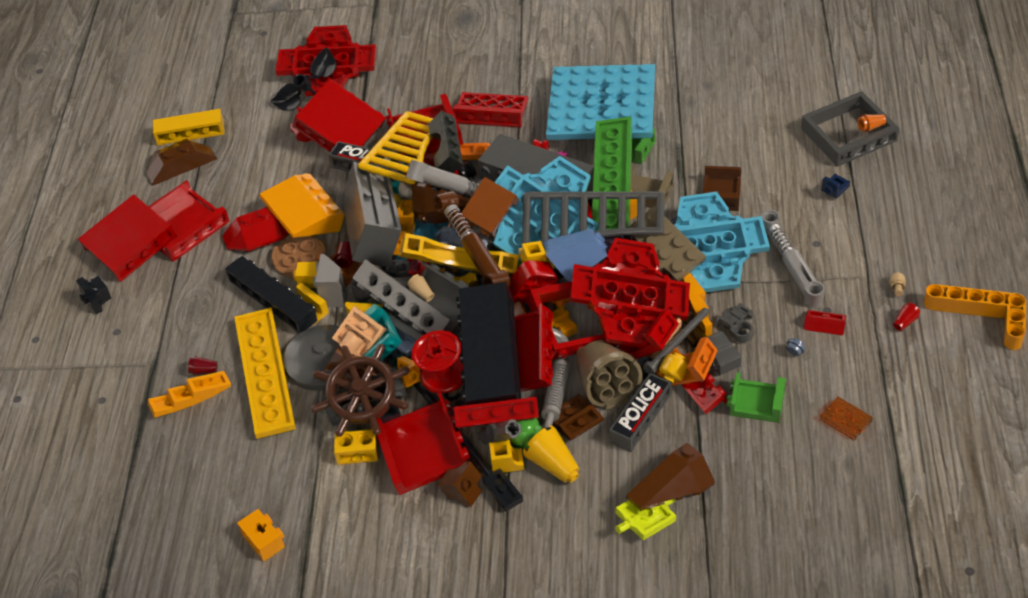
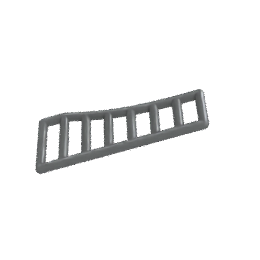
[522,192,664,250]

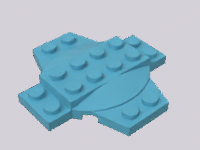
[493,156,599,261]
[674,192,770,293]

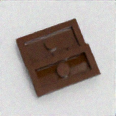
[552,394,604,441]

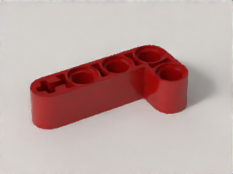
[509,260,558,306]

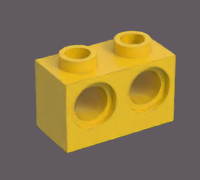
[334,429,378,465]

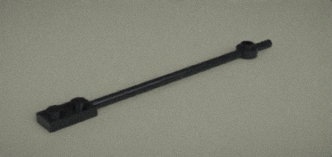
[389,350,523,512]

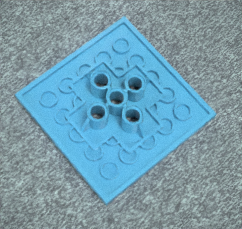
[546,64,655,140]

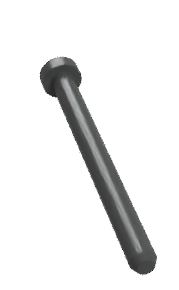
[643,308,709,374]

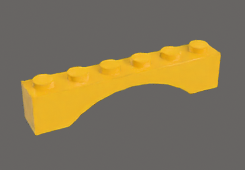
[399,233,519,278]

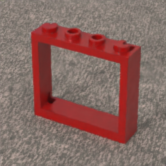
[526,281,619,359]

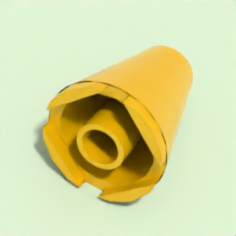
[523,425,580,483]

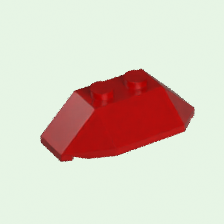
[222,207,289,251]

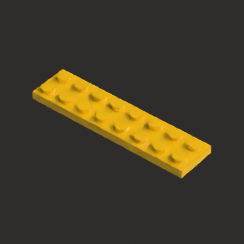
[234,308,296,439]

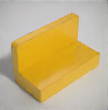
[296,283,329,325]

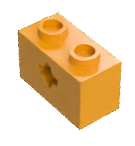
[237,509,285,562]

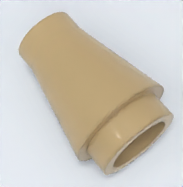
[407,274,435,302]

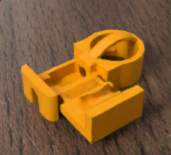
[552,305,577,338]

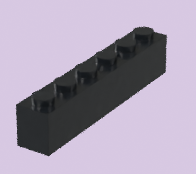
[225,256,318,333]

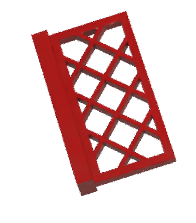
[453,92,529,127]
[454,397,539,428]

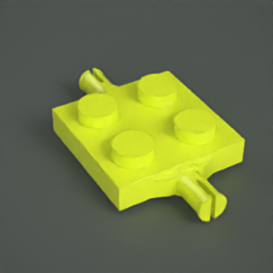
[615,499,677,541]

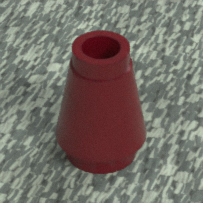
[188,356,218,375]

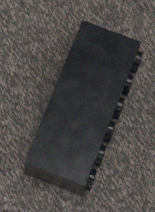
[456,282,521,405]

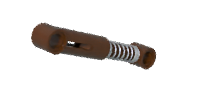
[433,191,510,287]

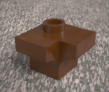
[437,462,482,507]

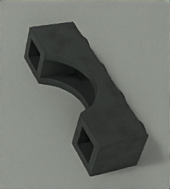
[428,111,463,173]

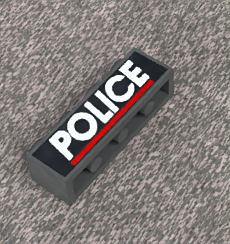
[329,141,403,183]
[608,373,672,452]

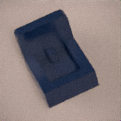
[821,174,850,199]

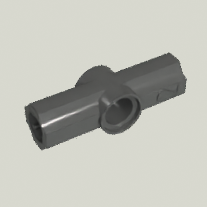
[477,420,522,445]

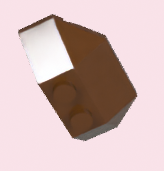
[146,139,217,186]

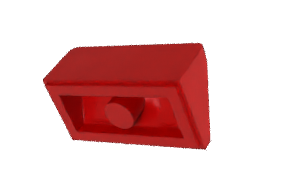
[804,310,847,335]

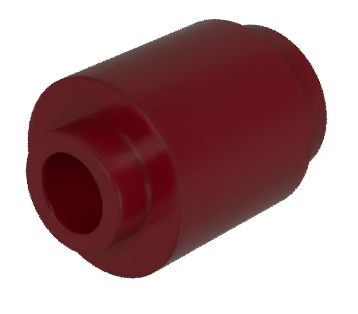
[335,241,353,269]

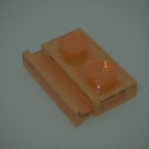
[820,396,873,441]

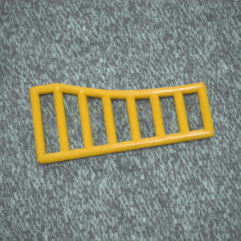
[358,111,433,185]

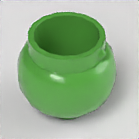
[510,419,543,449]

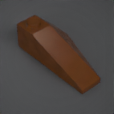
[412,183,470,224]
[626,443,715,511]

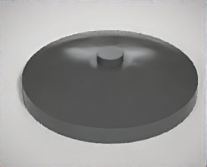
[283,325,340,390]

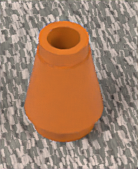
[857,114,886,132]

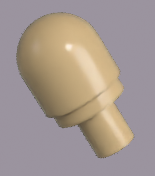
[890,272,906,296]

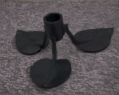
[271,47,337,111]

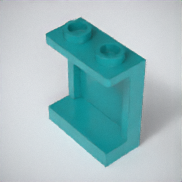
[363,303,402,361]

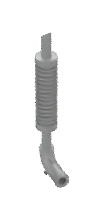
[541,327,570,431]

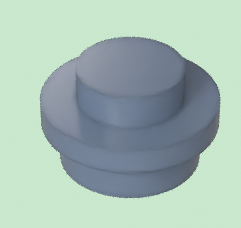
[786,338,806,356]

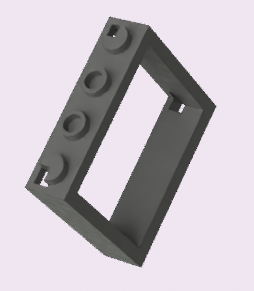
[801,91,899,167]

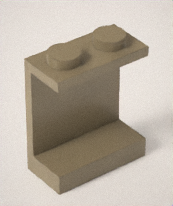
[631,164,674,208]

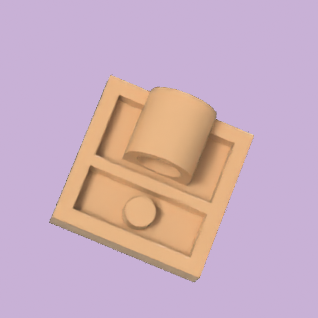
[332,306,386,357]

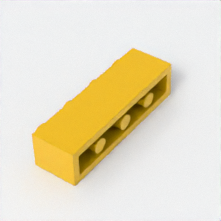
[153,109,225,146]

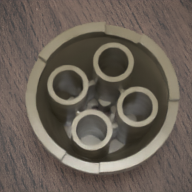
[576,340,642,409]

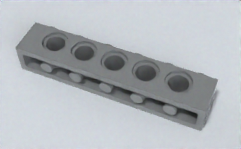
[353,259,457,333]

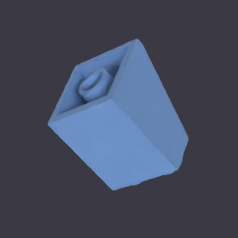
[544,228,607,282]

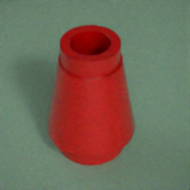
[893,302,921,332]

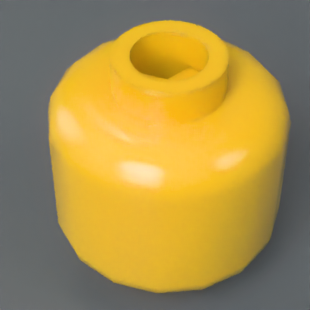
[659,352,688,384]

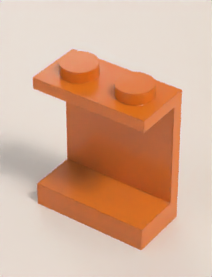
[656,337,718,386]

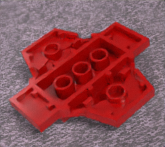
[275,25,377,96]
[570,238,690,348]

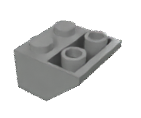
[313,254,346,307]

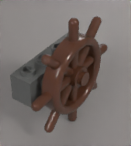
[311,344,410,437]

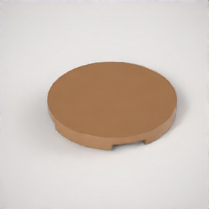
[271,235,327,278]

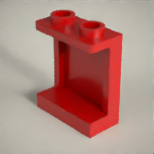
[619,309,679,360]

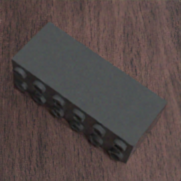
[478,134,594,192]
[342,162,402,267]

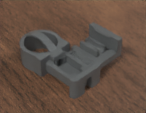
[716,303,754,342]

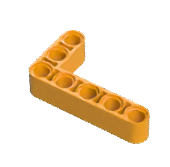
[924,284,1026,350]

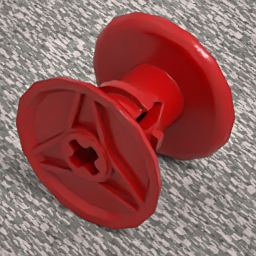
[412,330,464,394]

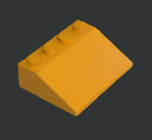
[259,173,345,238]

